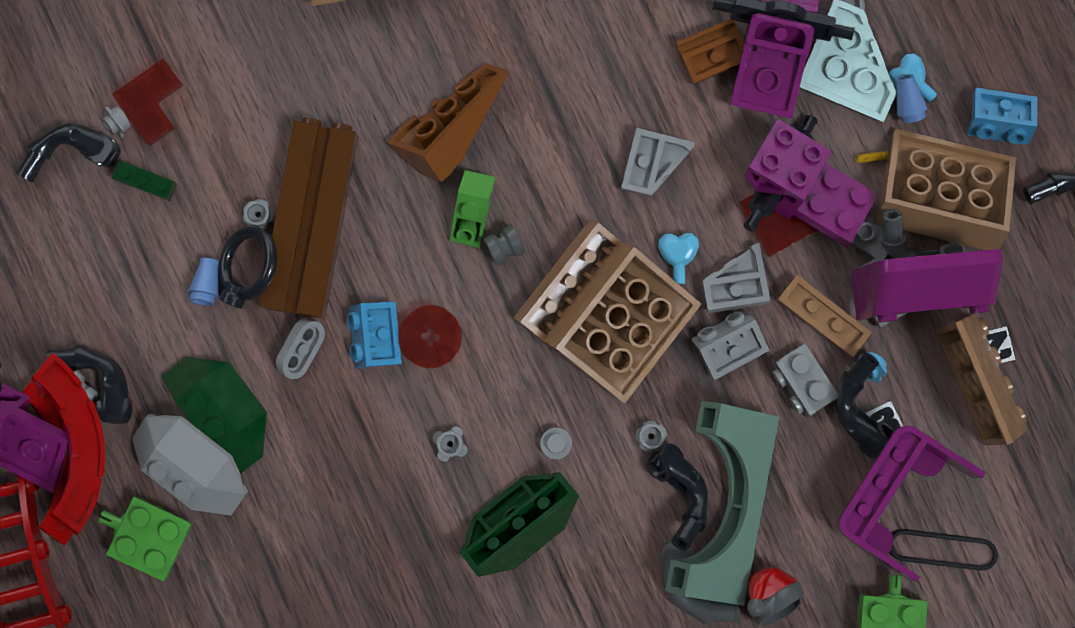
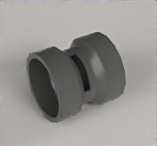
[483,224,525,266]

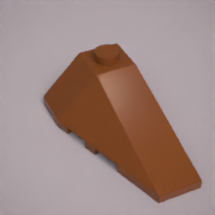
[386,63,508,183]

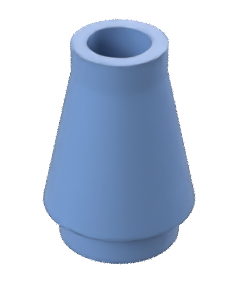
[895,74,928,123]
[187,258,219,306]

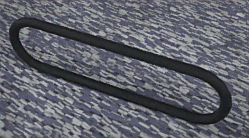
[890,530,998,571]

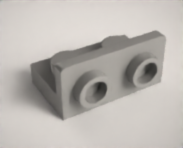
[691,310,770,380]
[772,343,838,417]

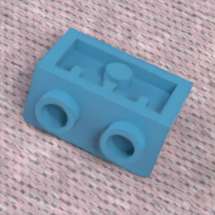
[967,87,1037,145]
[347,302,402,369]

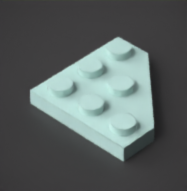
[800,0,896,122]

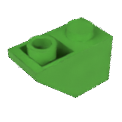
[450,170,496,248]

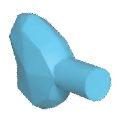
[888,54,937,103]
[658,233,699,284]

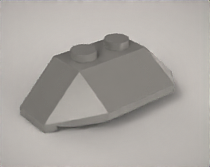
[132,414,248,516]

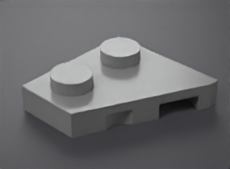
[702,243,770,313]

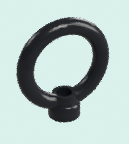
[219,226,277,309]

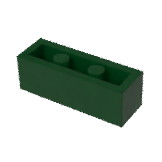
[112,160,177,202]

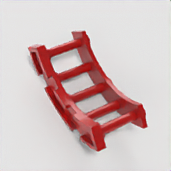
[22,352,105,546]
[0,475,72,628]

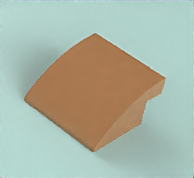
[513,220,701,404]

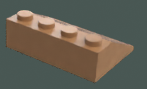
[875,128,1016,250]
[934,314,1027,445]

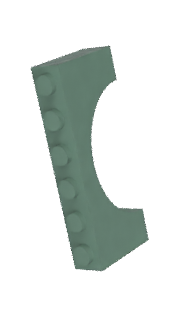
[665,401,779,606]

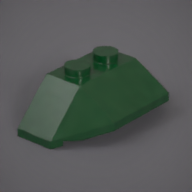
[162,357,268,474]
[460,472,579,577]

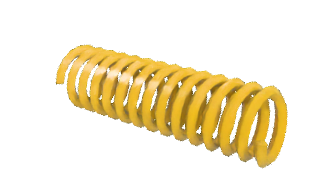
[855,151,888,163]

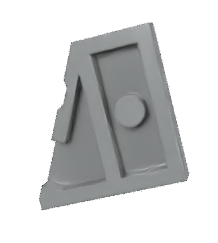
[621,128,695,197]

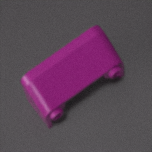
[851,249,1003,323]
[838,426,986,582]

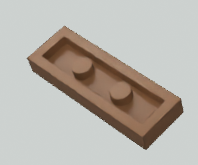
[777,275,872,358]

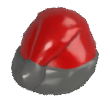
[747,568,803,626]

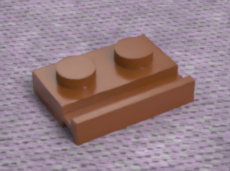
[675,19,744,85]

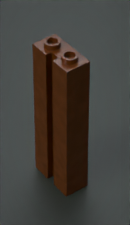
[259,117,359,320]

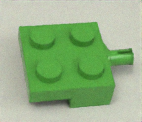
[98,496,193,582]
[857,574,928,628]

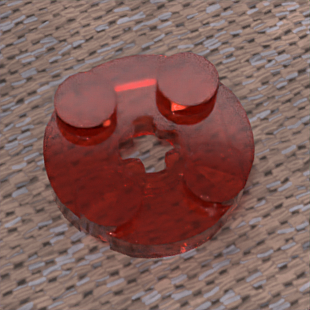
[399,305,462,369]

